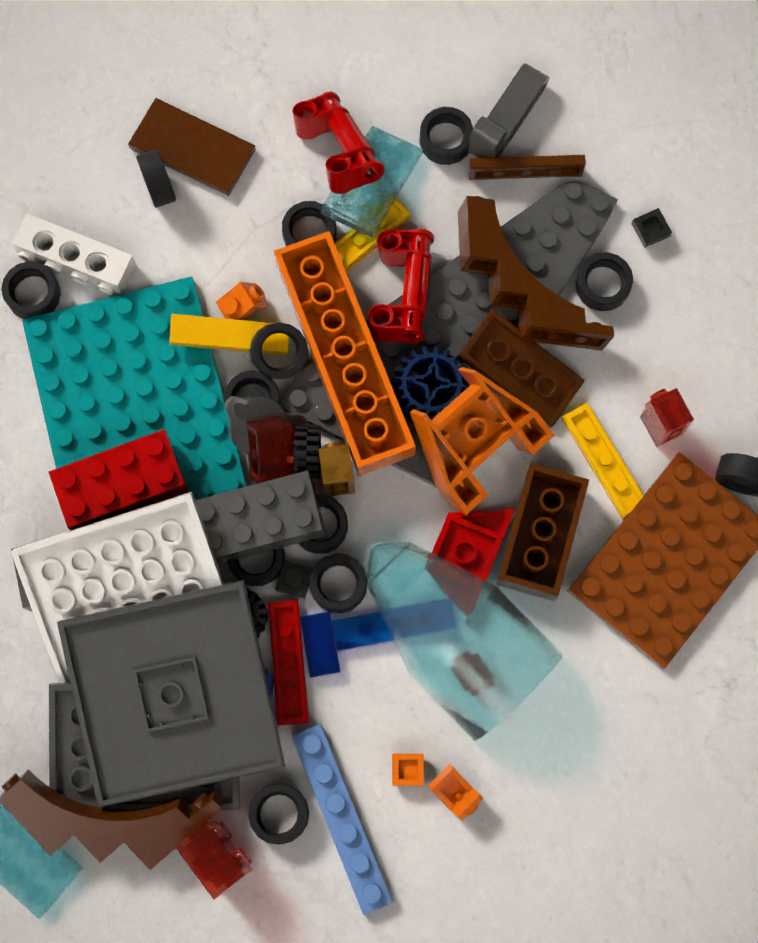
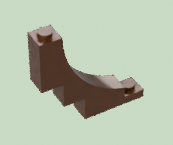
[457,196,614,351]
[0,769,224,870]

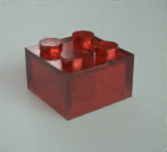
[175,820,253,900]

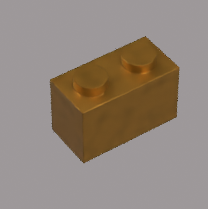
[318,442,355,497]

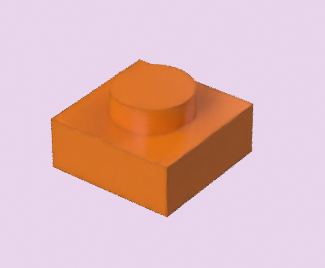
[392,754,424,786]

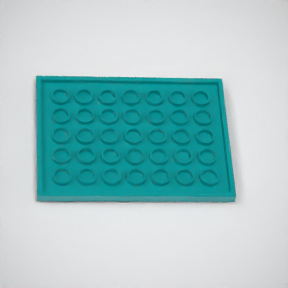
[22,276,247,500]

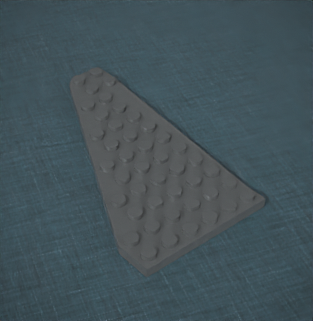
[280,182,618,487]

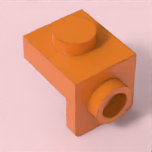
[216,282,269,320]
[427,764,483,820]

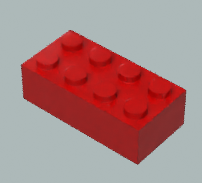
[48,429,189,531]

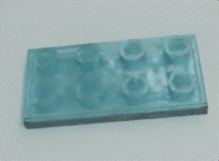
[320,126,423,238]
[0,794,83,919]

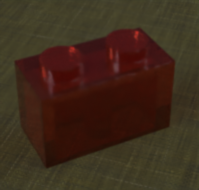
[640,388,694,447]
[246,416,295,484]

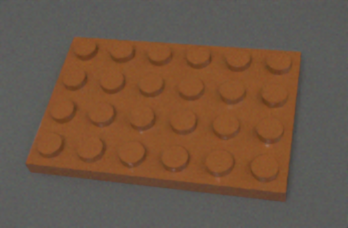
[567,452,758,669]

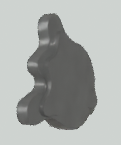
[224,395,306,475]

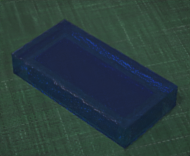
[300,612,341,678]

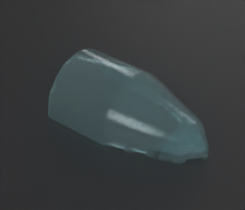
[367,542,563,741]

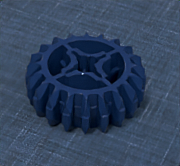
[391,346,469,421]

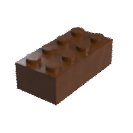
[496,463,589,601]

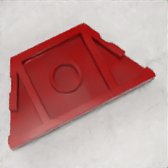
[425,508,515,619]

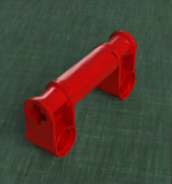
[292,91,385,194]
[367,229,434,343]

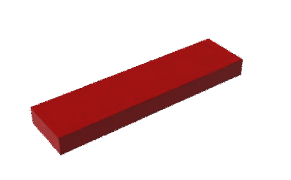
[268,600,309,726]

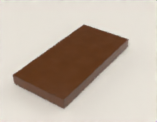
[128,98,256,196]
[458,309,585,428]

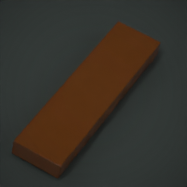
[468,155,586,180]

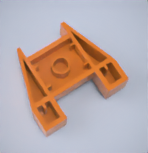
[410,367,555,515]

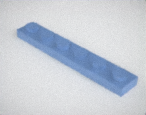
[292,724,393,915]

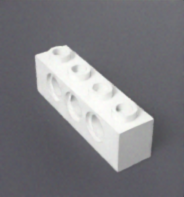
[11,213,137,295]

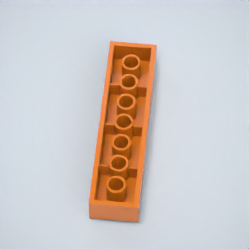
[274,231,416,476]

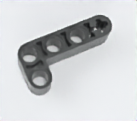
[468,63,550,158]

